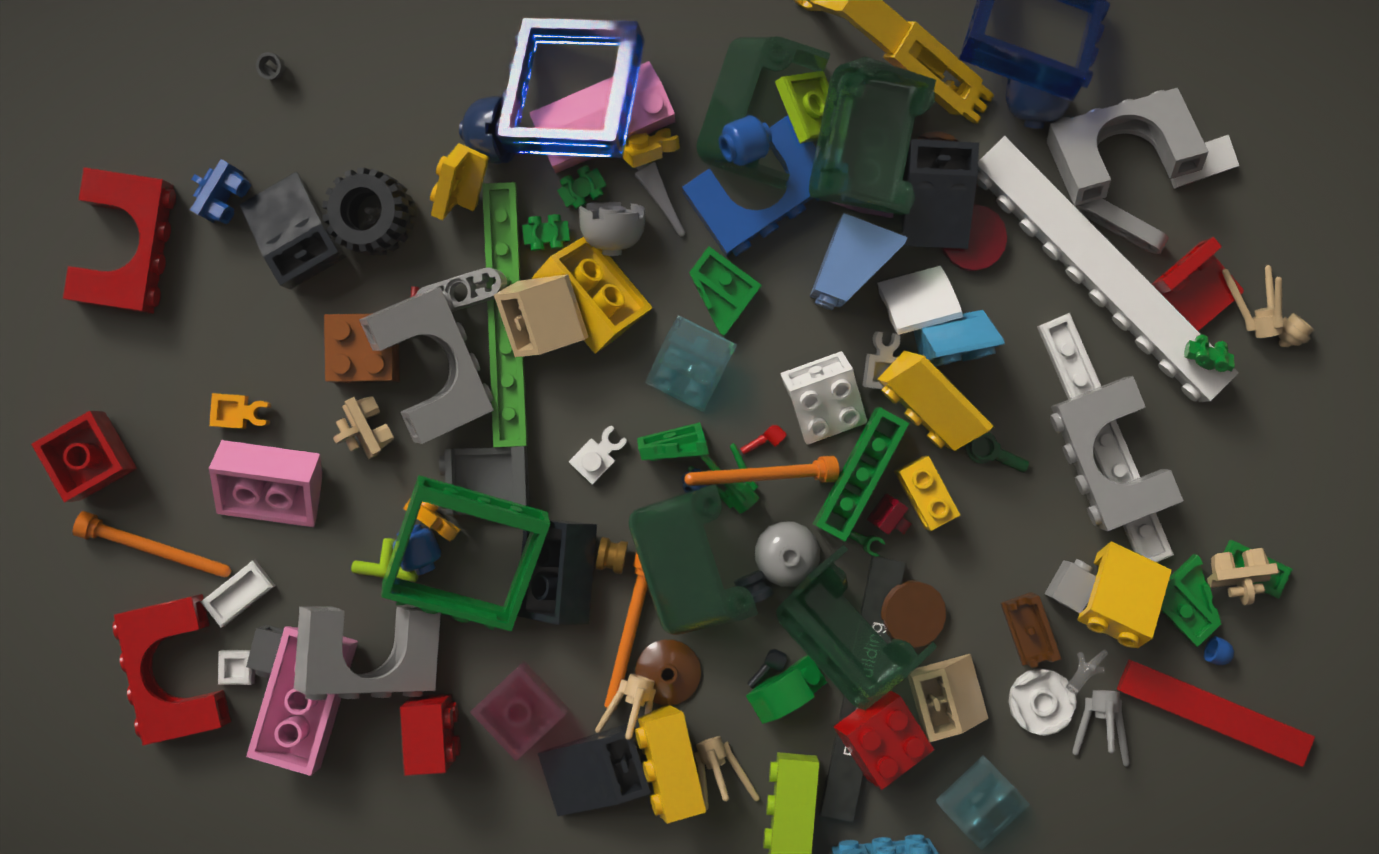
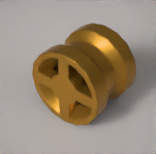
[595,537,628,574]

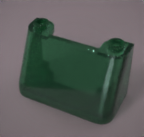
[809,56,936,215]
[628,484,758,635]

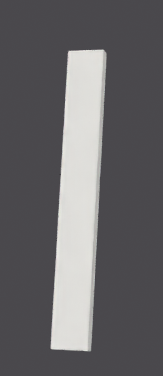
[1037,313,1174,563]

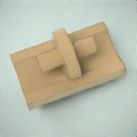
[333,396,394,460]
[1207,548,1279,605]

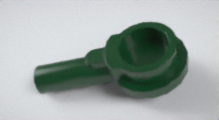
[965,432,1029,473]

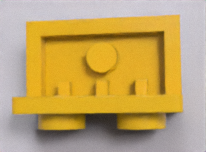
[430,143,489,221]

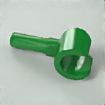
[848,530,885,557]

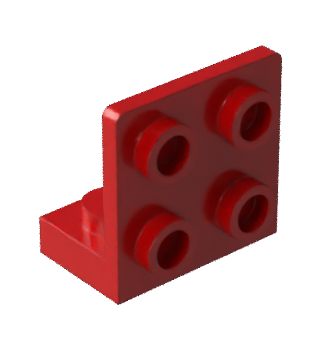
[1152,237,1244,331]

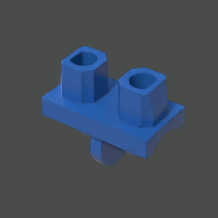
[190,159,251,224]

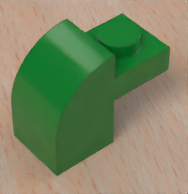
[746,654,827,724]

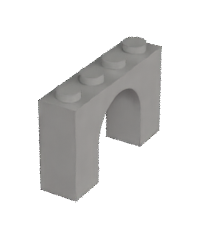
[1047,87,1209,206]
[359,287,494,444]
[1050,376,1183,531]
[294,607,441,700]

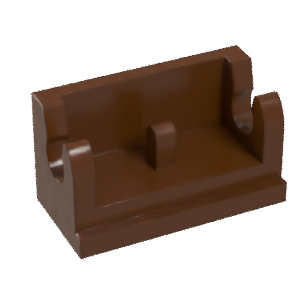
[1000,592,1061,667]

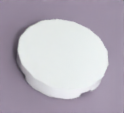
[1008,668,1077,736]

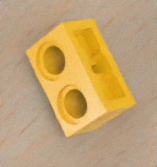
[894,456,960,531]

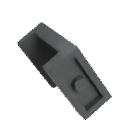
[439,446,530,516]

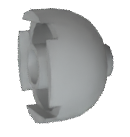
[579,202,645,256]
[755,521,820,587]

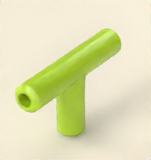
[351,538,419,582]

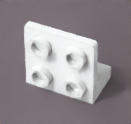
[780,351,867,444]

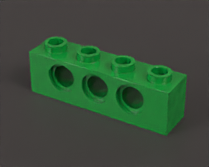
[813,407,909,542]

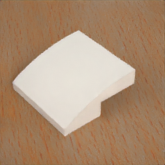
[877,266,963,335]

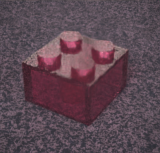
[470,660,568,761]

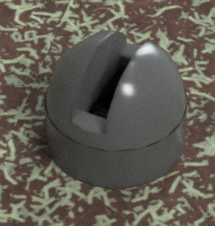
[256,52,286,80]

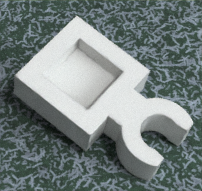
[569,426,627,485]

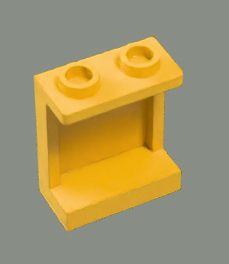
[1077,541,1171,648]

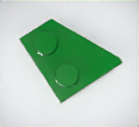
[689,246,762,337]
[637,422,709,461]
[1160,554,1221,647]

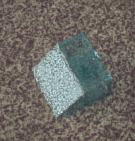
[645,315,737,412]
[936,755,1030,850]

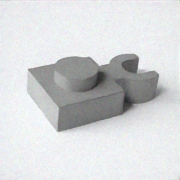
[862,331,900,389]

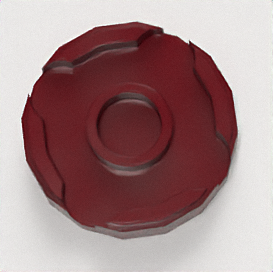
[942,205,1007,271]

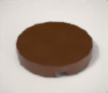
[881,580,946,648]

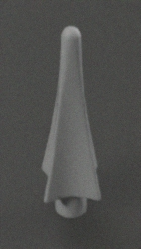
[635,162,685,237]

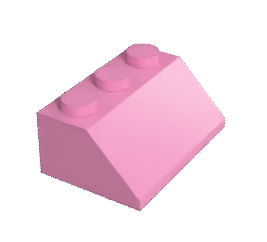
[209,440,322,527]

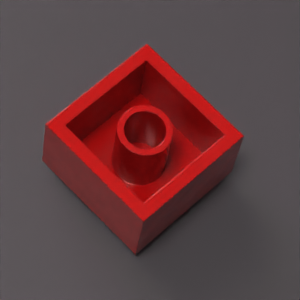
[31,410,137,502]
[833,688,934,790]
[400,693,461,776]

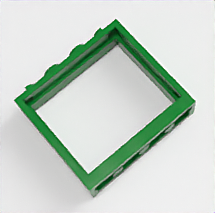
[381,475,550,632]

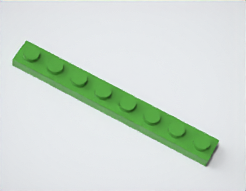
[482,182,528,447]

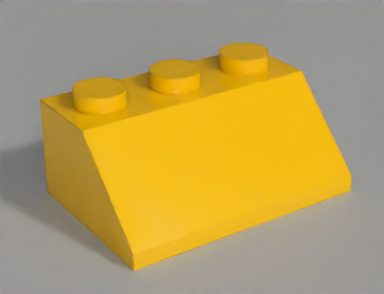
[532,237,653,354]
[877,350,993,451]
[635,705,706,824]

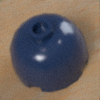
[1006,77,1074,129]
[459,96,519,164]

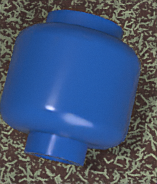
[719,115,772,166]
[393,524,442,576]

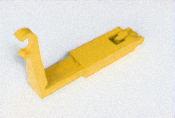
[793,0,994,124]

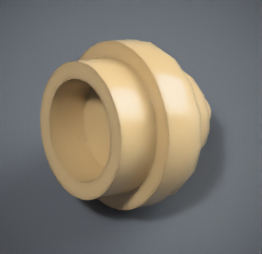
[1279,313,1314,347]

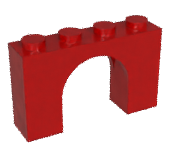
[63,167,176,314]
[112,594,231,745]

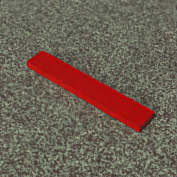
[1117,659,1315,767]

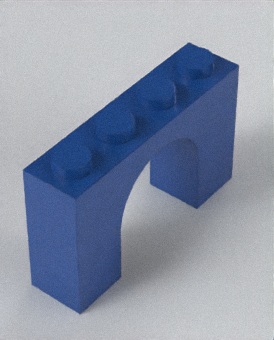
[682,115,833,257]

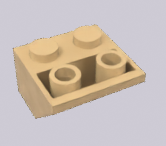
[494,274,588,357]
[906,654,988,742]

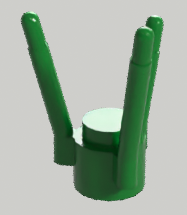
[688,443,759,514]

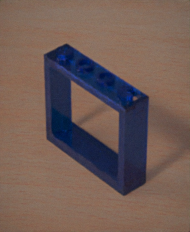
[958,0,1110,102]
[496,18,645,158]

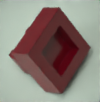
[866,494,912,535]

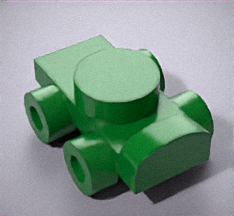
[557,165,607,210]
[522,214,570,251]
[1184,335,1235,372]

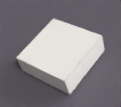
[218,650,255,685]

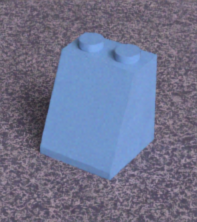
[810,213,907,310]

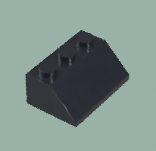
[517,519,597,625]

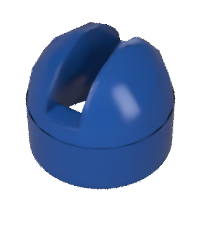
[1204,636,1234,665]

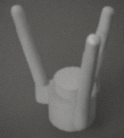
[1072,690,1130,766]

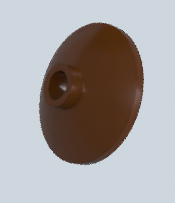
[635,639,701,705]

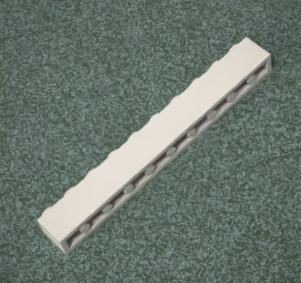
[977,136,1239,402]

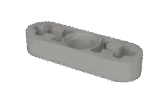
[1076,199,1169,254]
[416,268,507,312]

